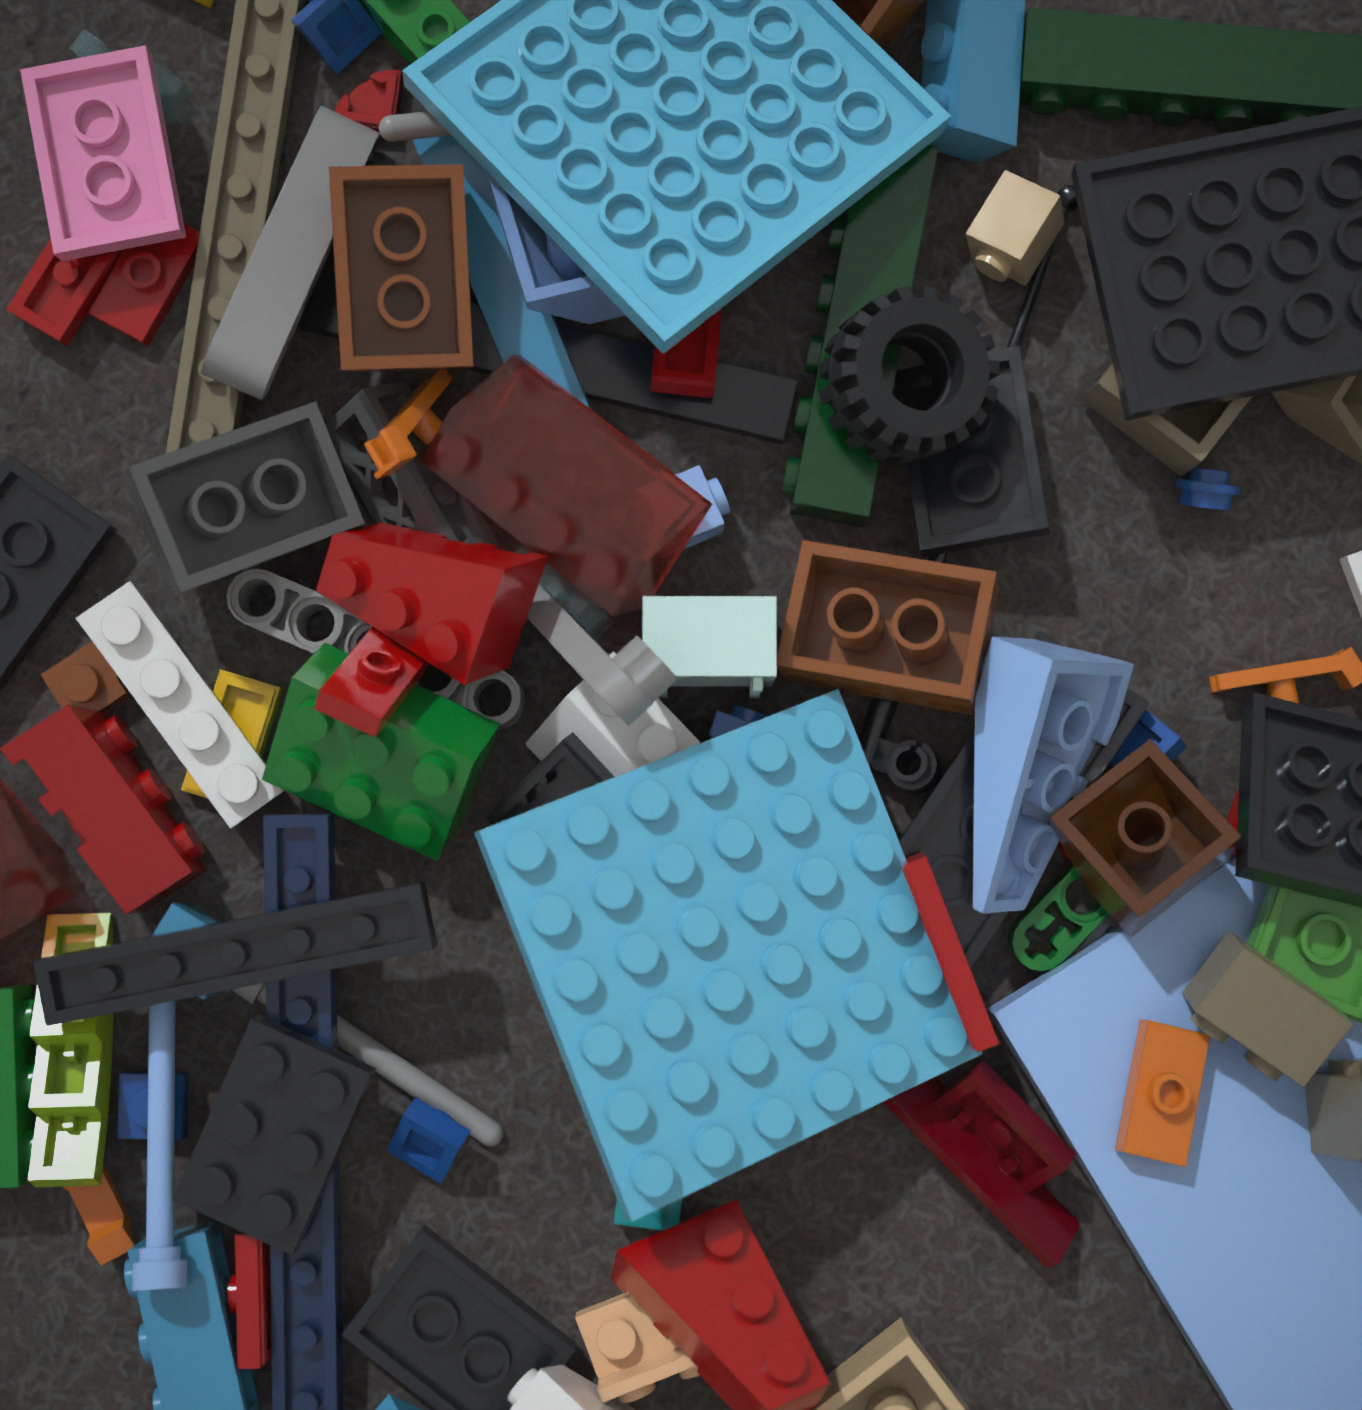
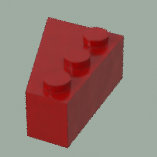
[316,523,549,685]
[0,705,207,915]
[610,1199,830,1410]

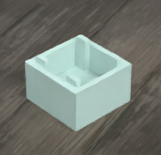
[643,596,777,698]

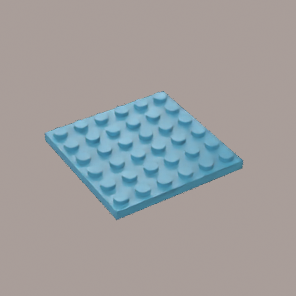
[402,0,951,354]
[474,689,983,1222]

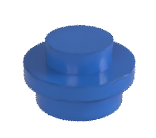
[1175,467,1241,510]

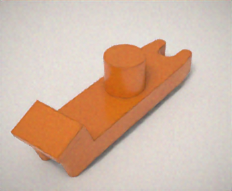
[364,369,453,479]
[1209,647,1362,703]
[63,1162,136,1266]

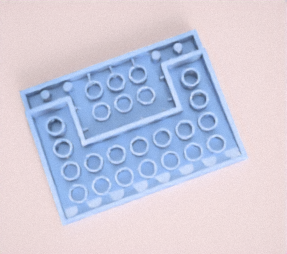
[986,856,1362,1410]

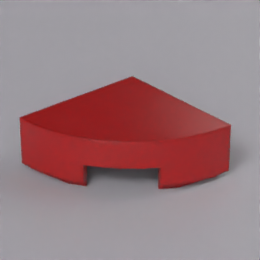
[335,70,404,133]

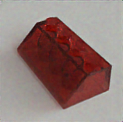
[421,354,712,616]

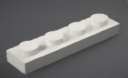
[76,581,285,829]

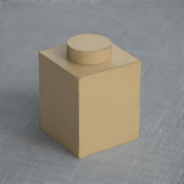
[966,170,1064,286]

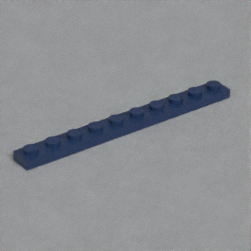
[263,813,343,1410]

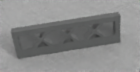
[325,380,502,550]

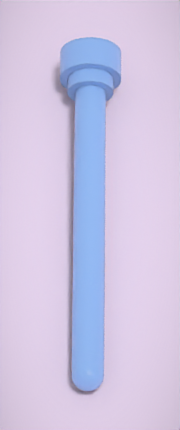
[132,1001,187,1291]

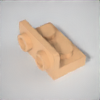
[575,1292,699,1403]

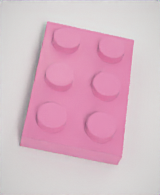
[20,45,186,261]

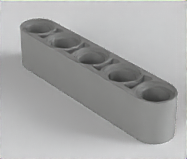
[201,106,380,401]
[226,568,526,730]

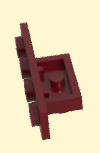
[883,1060,1080,1269]

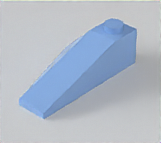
[973,636,1134,914]

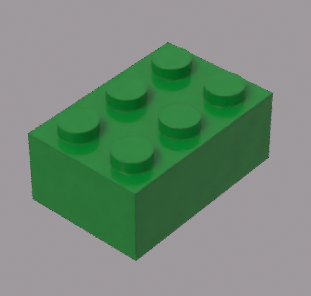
[262,642,500,861]

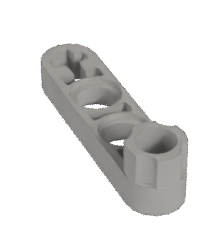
[527,584,677,726]

